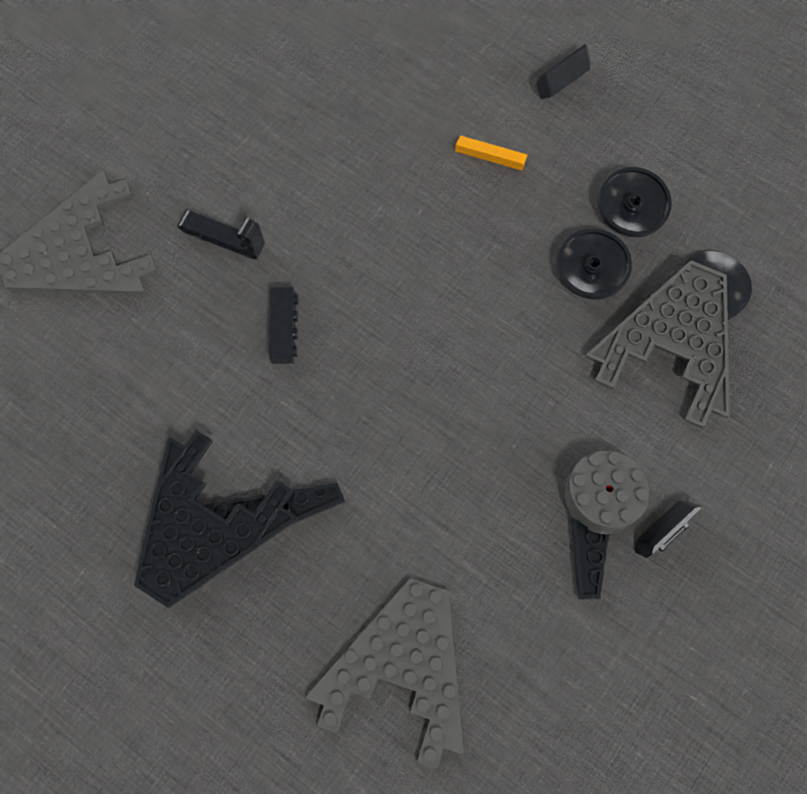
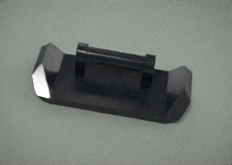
[536,44,591,99]
[635,501,702,558]

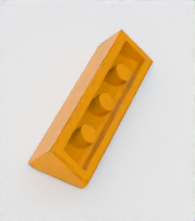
[455,135,528,171]

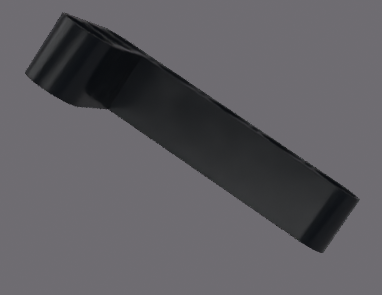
[177,210,265,260]

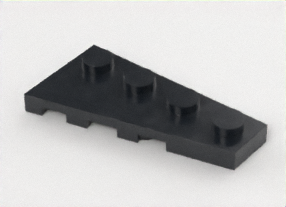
[571,518,610,600]

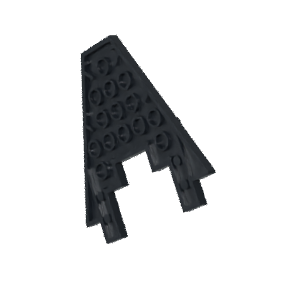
[134,430,299,608]

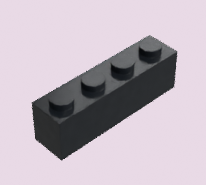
[269,287,299,364]

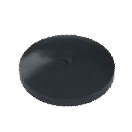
[598,167,672,237]
[556,229,632,300]
[679,251,752,320]

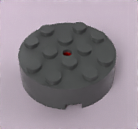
[564,451,649,534]

